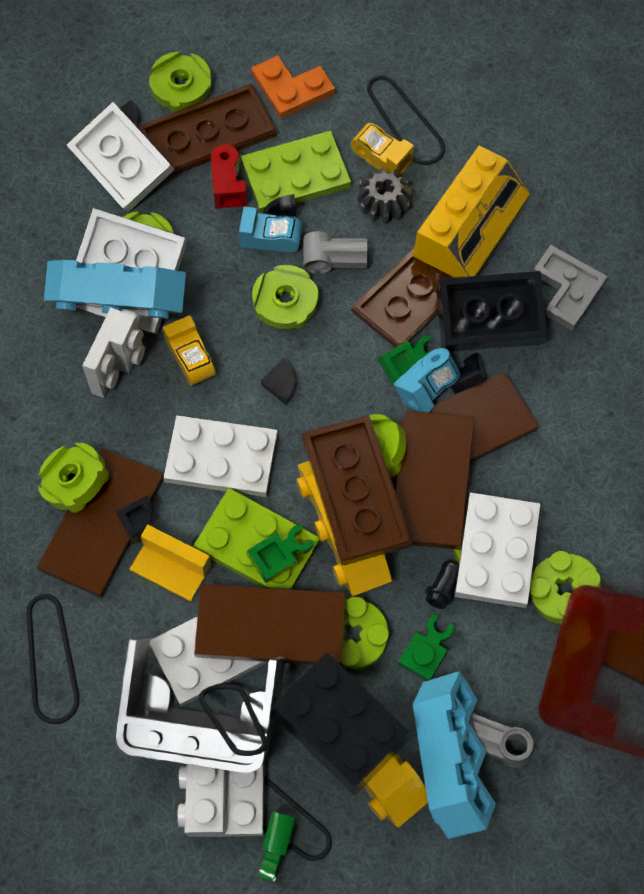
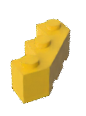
[296,461,392,596]
[364,754,428,828]

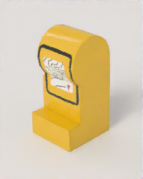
[350,123,414,177]
[163,315,216,386]

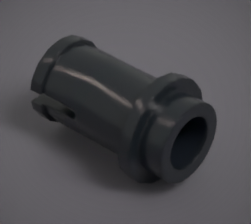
[425,561,459,609]

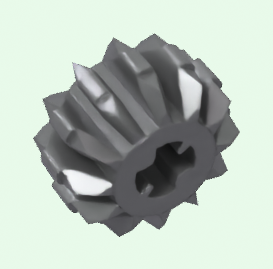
[357,167,412,224]

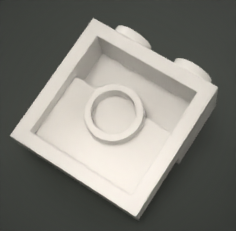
[82,308,145,398]
[178,761,265,837]

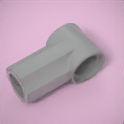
[303,231,367,273]
[469,713,534,768]

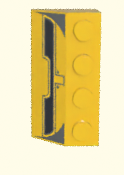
[412,146,530,277]

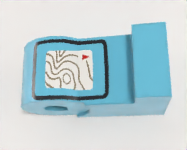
[239,207,303,253]
[393,348,460,413]

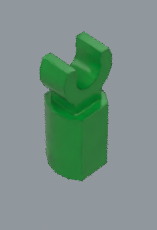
[258,812,296,882]

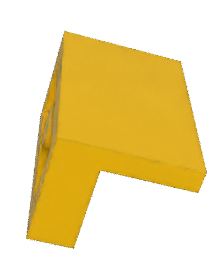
[129,524,212,602]

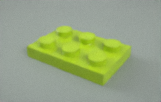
[241,131,351,213]
[193,488,320,590]

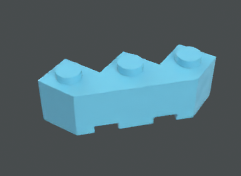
[44,260,186,319]
[413,671,496,839]

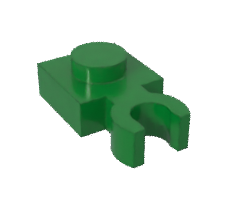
[377,335,431,388]
[246,524,314,583]
[398,614,454,681]

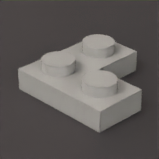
[534,245,608,331]

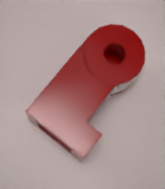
[211,144,247,209]

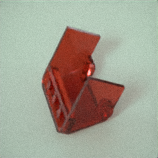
[538,585,644,758]

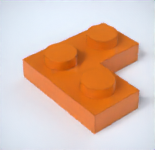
[251,56,335,119]

